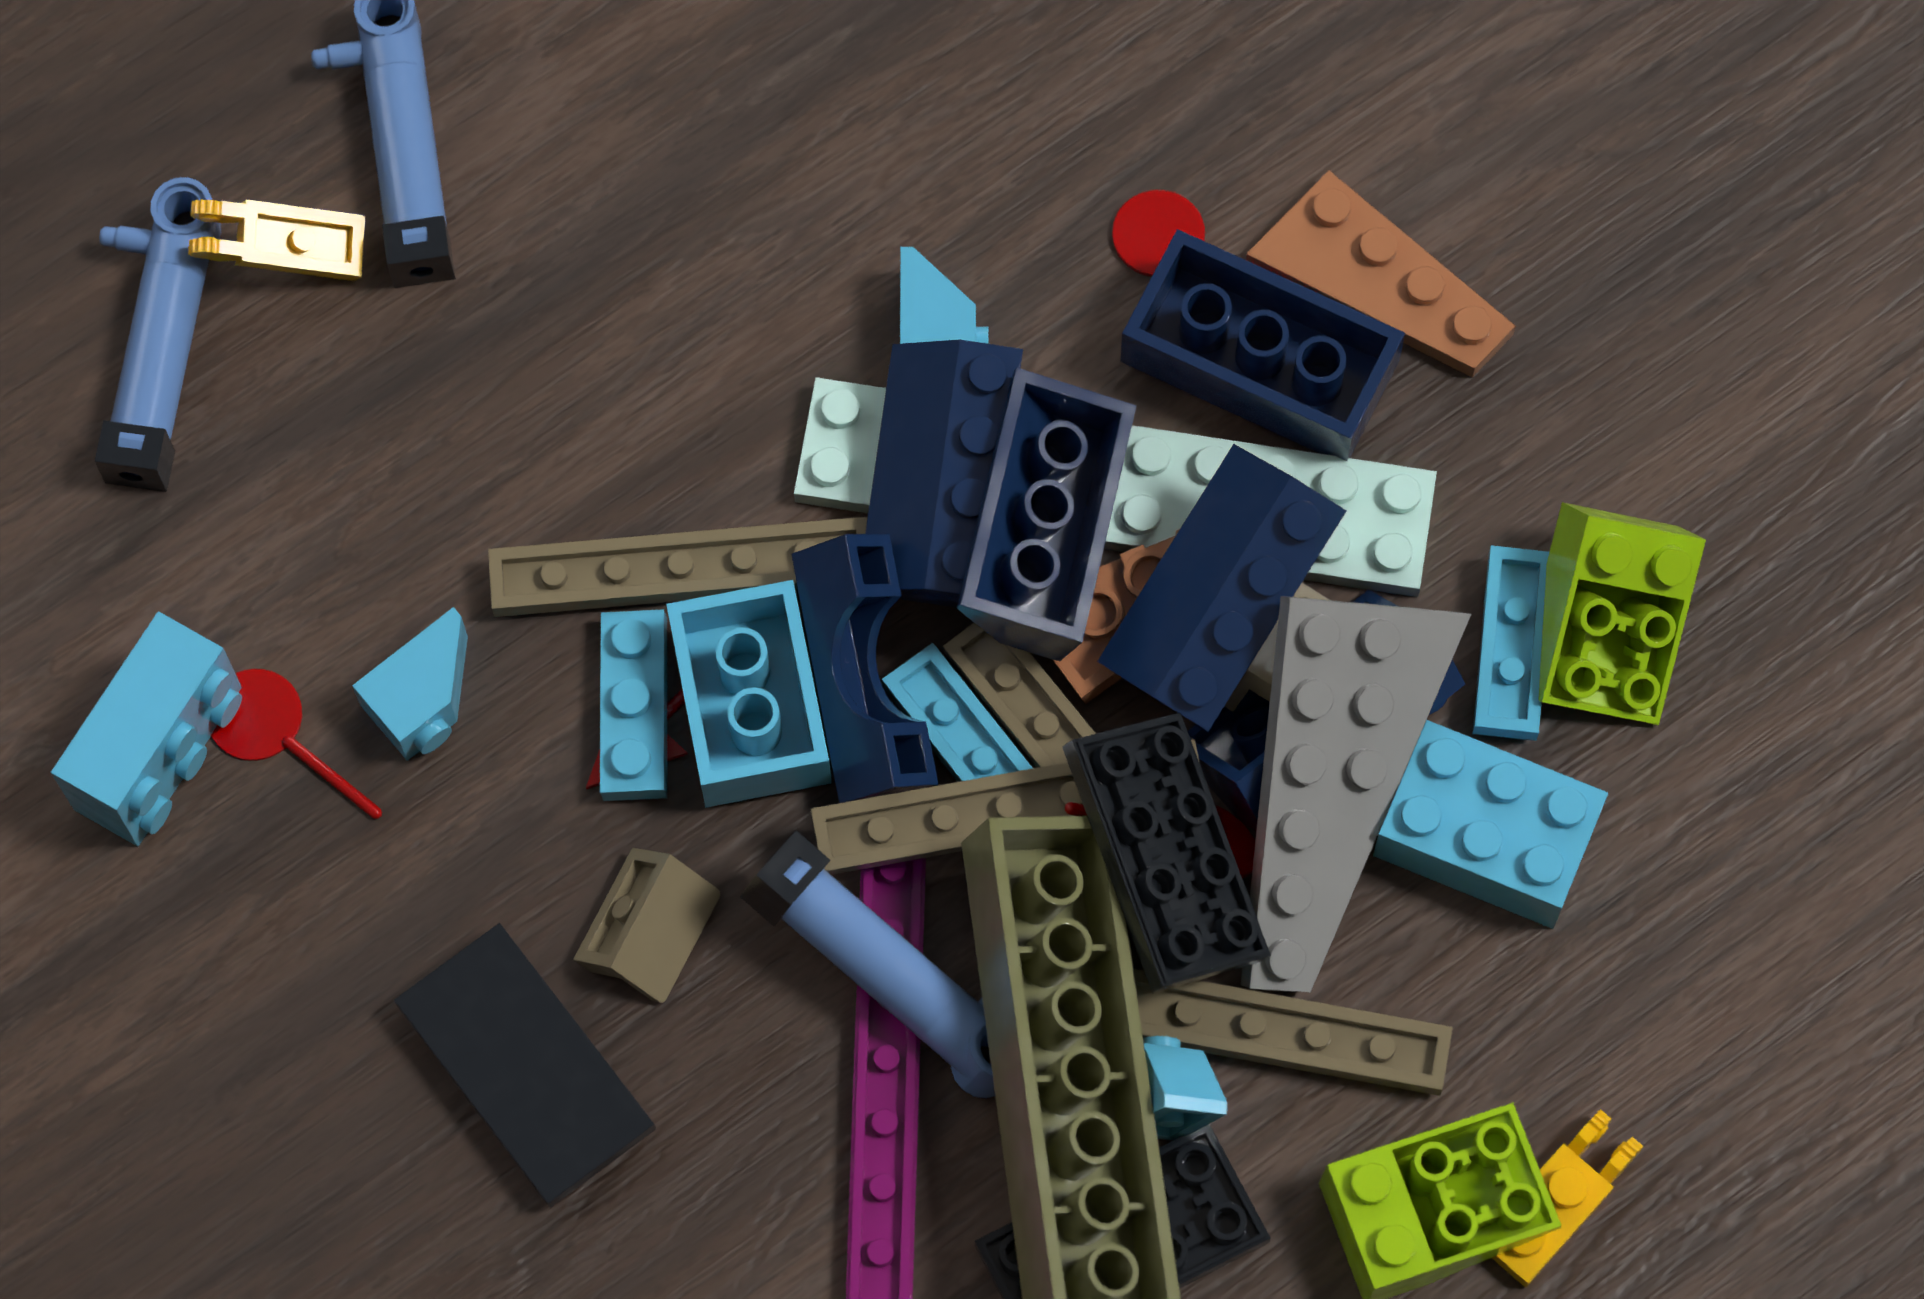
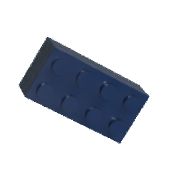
[1120,229,1405,461]

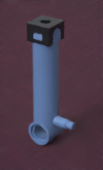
[311,0,456,289]
[95,177,221,492]
[740,831,995,1098]

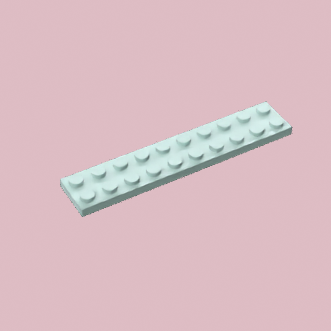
[794,378,1437,597]

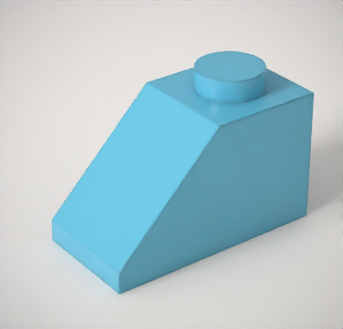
[900,247,989,344]
[352,607,468,761]
[1143,1036,1227,1140]

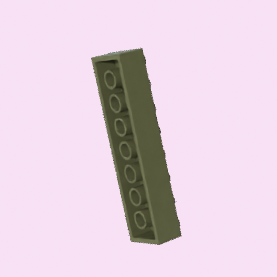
[961,816,1181,1299]

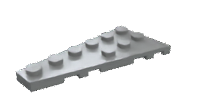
[1241,596,1471,992]

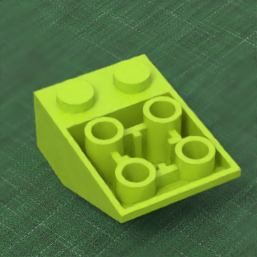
[1538,502,1706,725]
[1319,1103,1562,1299]

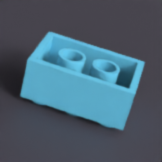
[666,580,832,808]
[51,611,242,847]
[1373,720,1608,929]

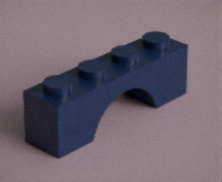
[791,534,938,803]

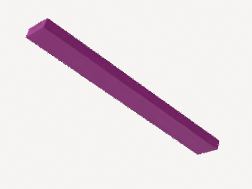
[846,858,926,1299]

